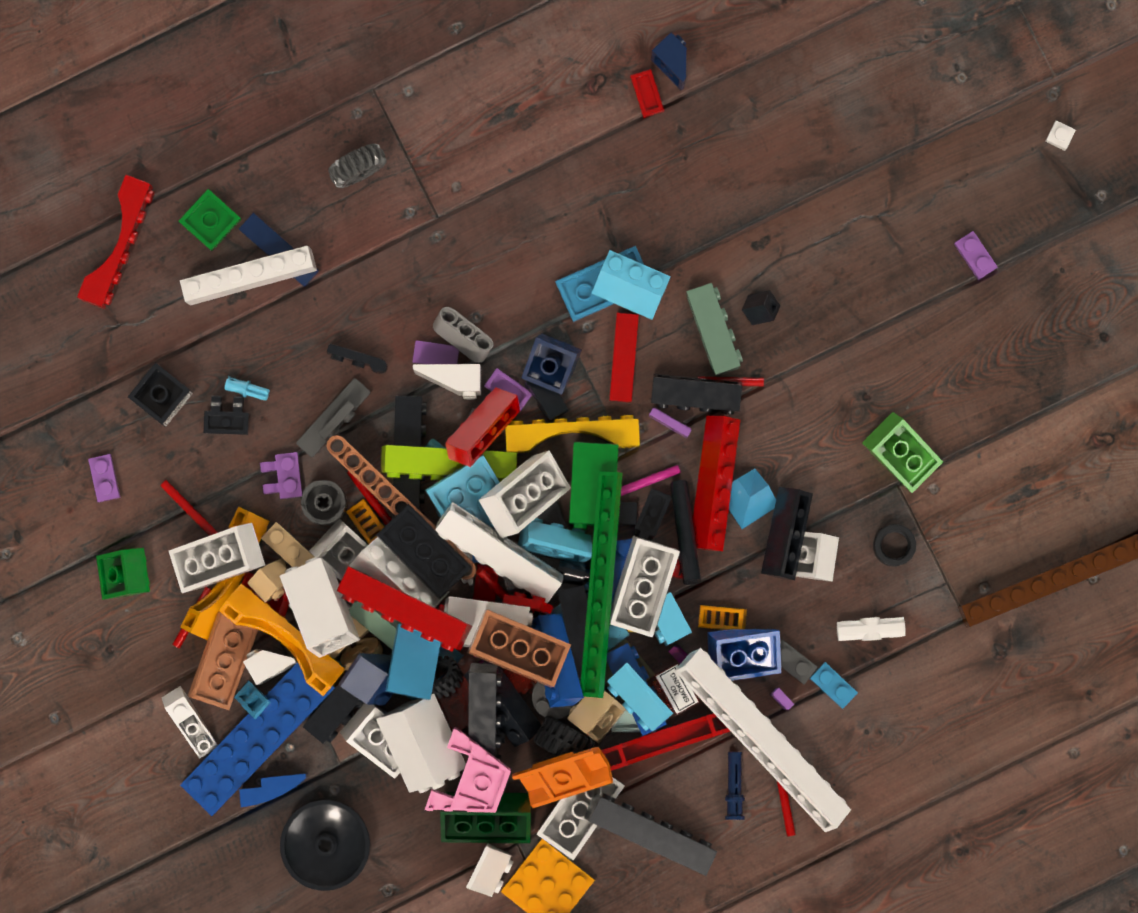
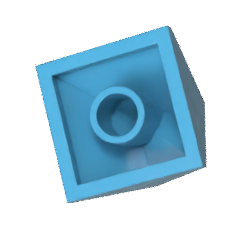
[729,469,776,529]

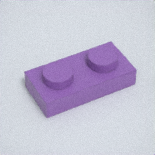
[954,231,998,280]
[88,454,121,503]

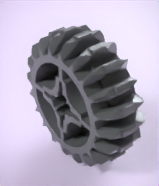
[328,144,387,188]

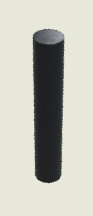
[670,480,701,585]

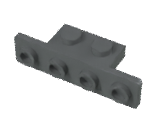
[296,379,371,457]

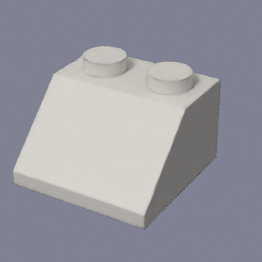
[796,532,839,581]
[243,649,297,685]

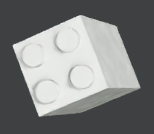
[280,557,360,658]
[440,596,533,647]
[376,694,466,793]

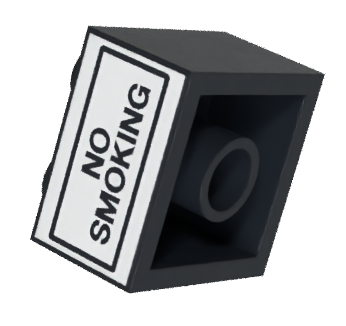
[128,362,193,427]

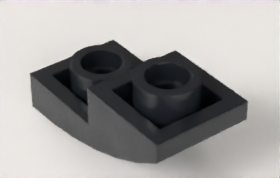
[525,381,568,422]

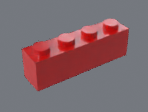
[445,387,520,467]

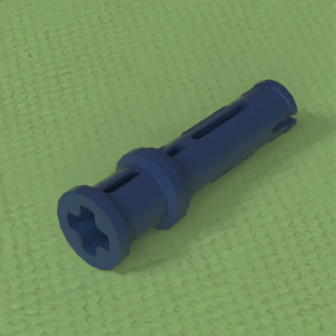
[725,752,745,820]

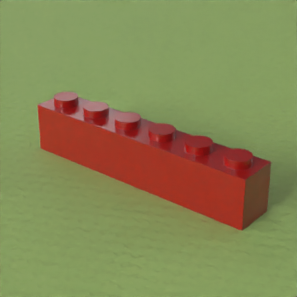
[693,416,741,552]
[337,566,472,652]

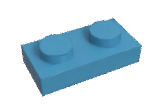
[810,662,858,709]

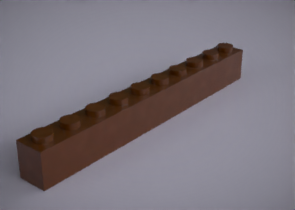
[958,534,1138,628]

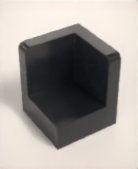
[742,290,780,325]

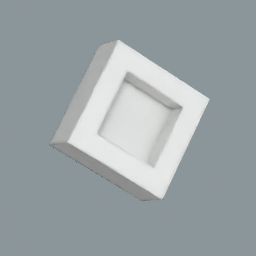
[1045,121,1076,151]

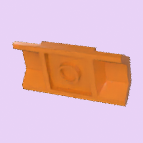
[512,747,613,808]

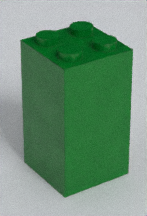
[569,442,618,530]

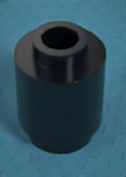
[558,559,590,585]

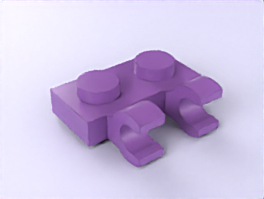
[260,452,302,499]

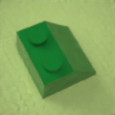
[96,548,150,600]

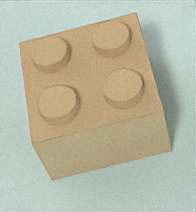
[567,691,626,744]

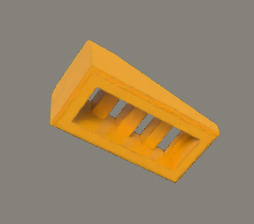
[346,499,384,544]
[698,605,747,630]

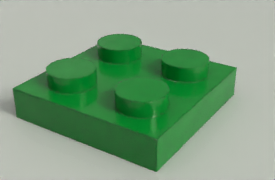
[179,189,241,251]

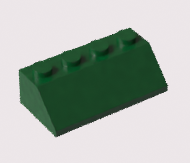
[440,792,531,843]

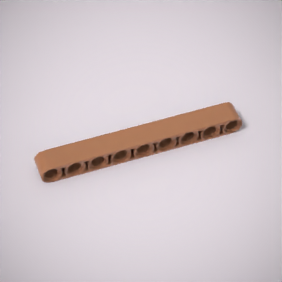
[327,435,477,580]

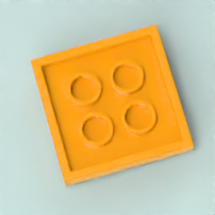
[501,839,595,913]

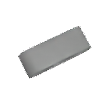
[433,307,493,363]

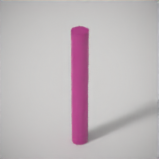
[621,465,681,496]

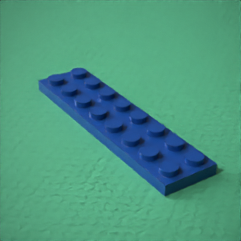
[180,662,336,816]

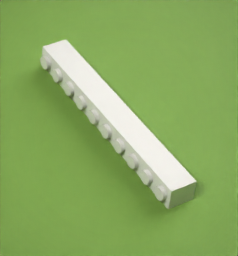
[675,648,851,832]

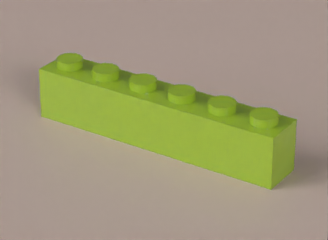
[381,445,517,482]

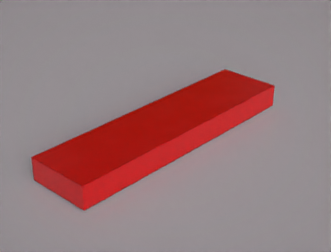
[609,313,639,403]

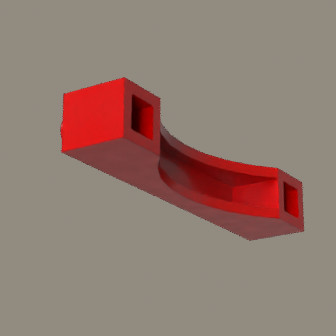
[77,175,154,309]
[601,713,731,771]

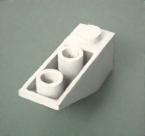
[161,686,218,759]

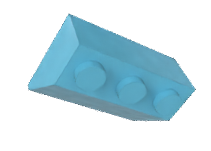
[592,250,671,320]
[518,518,592,563]
[655,592,692,646]
[607,663,673,732]

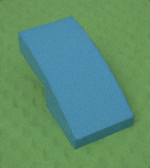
[234,681,271,719]

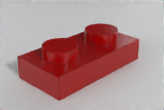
[502,592,553,614]

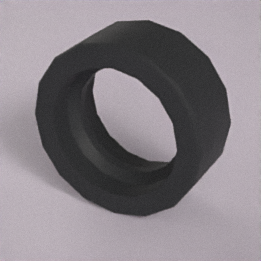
[873,524,916,567]

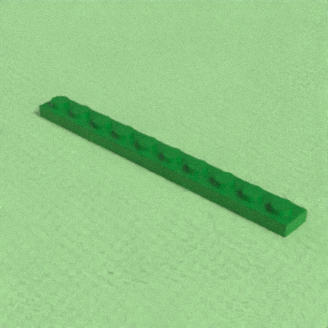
[580,471,623,698]

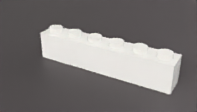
[180,245,317,305]
[435,502,563,603]

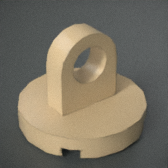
[340,637,383,671]

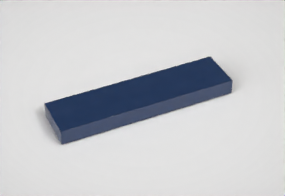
[239,213,319,287]

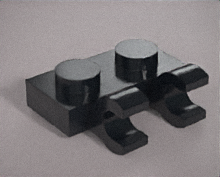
[203,396,250,435]

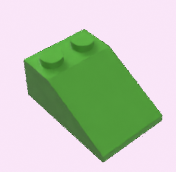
[862,412,943,493]

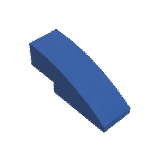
[239,773,308,807]

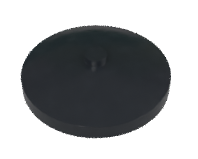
[280,800,370,891]

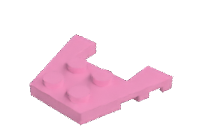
[425,727,511,813]

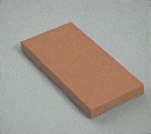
[188,612,259,710]

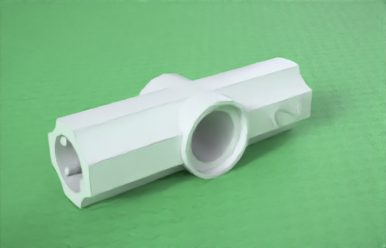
[837,617,905,641]

